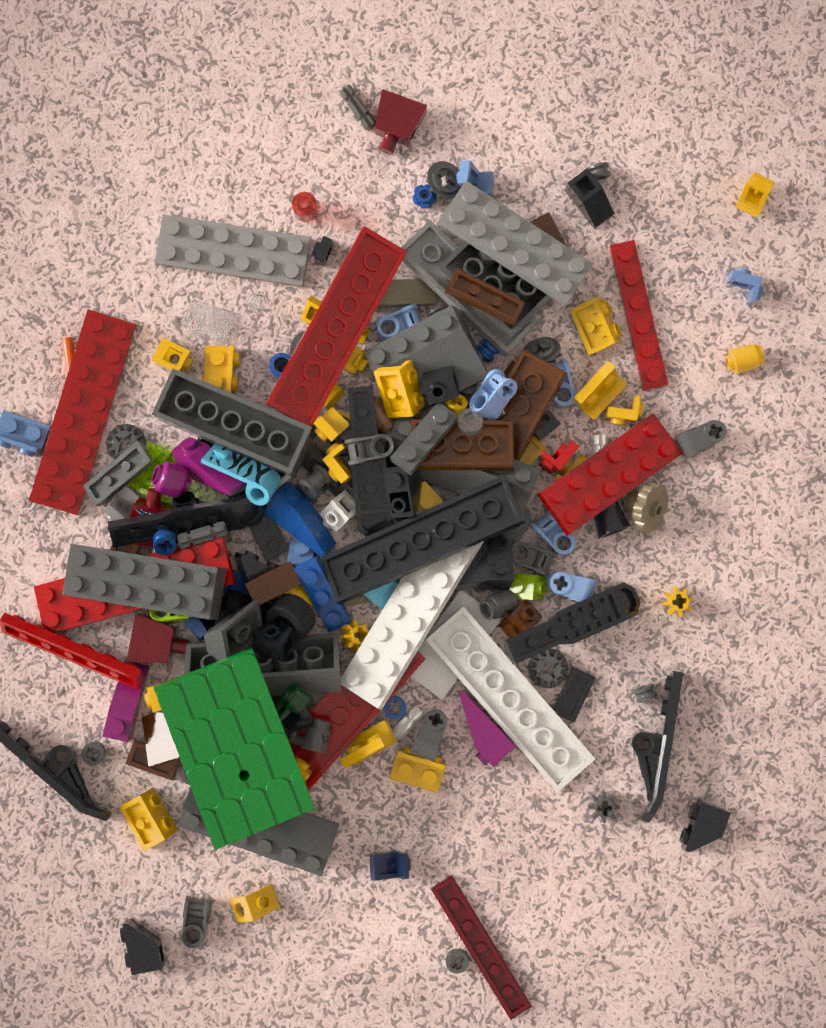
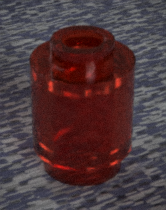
[292,192,318,222]

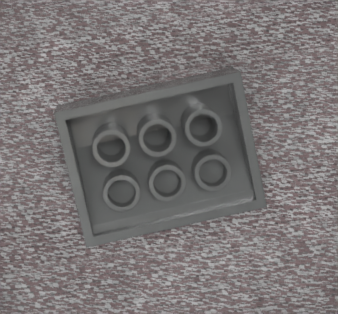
[437,241,553,338]
[363,305,489,418]

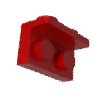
[538,440,580,474]

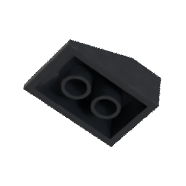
[455,532,515,590]

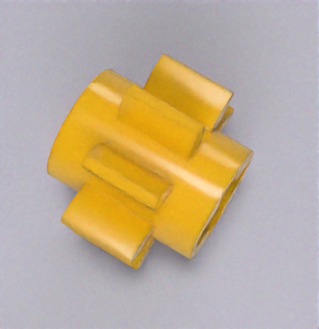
[344,346,369,375]
[661,586,694,617]
[339,620,369,652]

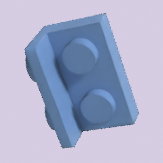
[0,410,51,457]

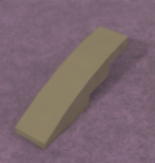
[377,279,437,309]

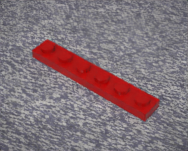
[609,240,668,391]
[0,612,142,690]

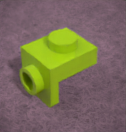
[509,573,547,601]

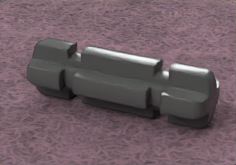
[340,85,376,131]
[177,521,228,549]

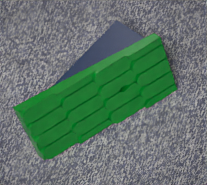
[154,648,315,850]

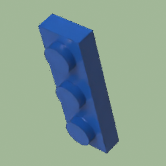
[294,556,352,632]

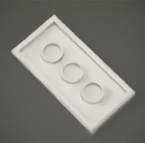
[410,590,501,700]

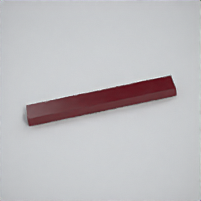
[431,875,532,1020]

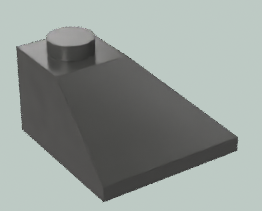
[204,599,263,660]

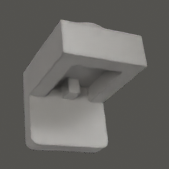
[103,485,143,521]

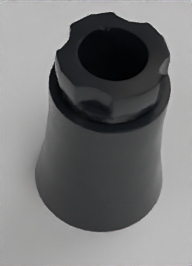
[593,501,631,539]

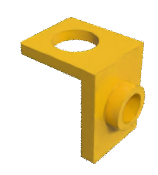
[230,884,280,923]

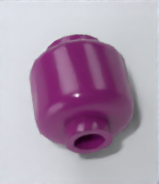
[151,461,191,498]

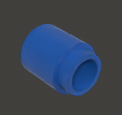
[269,353,291,379]

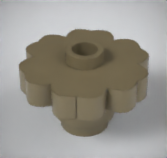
[624,482,669,534]

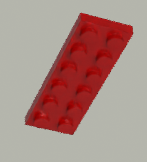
[537,413,683,536]

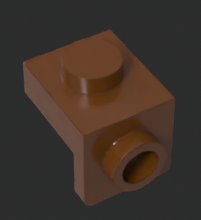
[498,600,542,637]

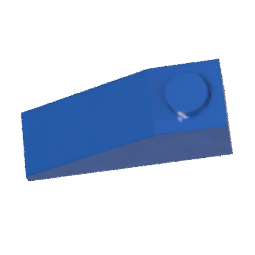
[264,482,337,557]

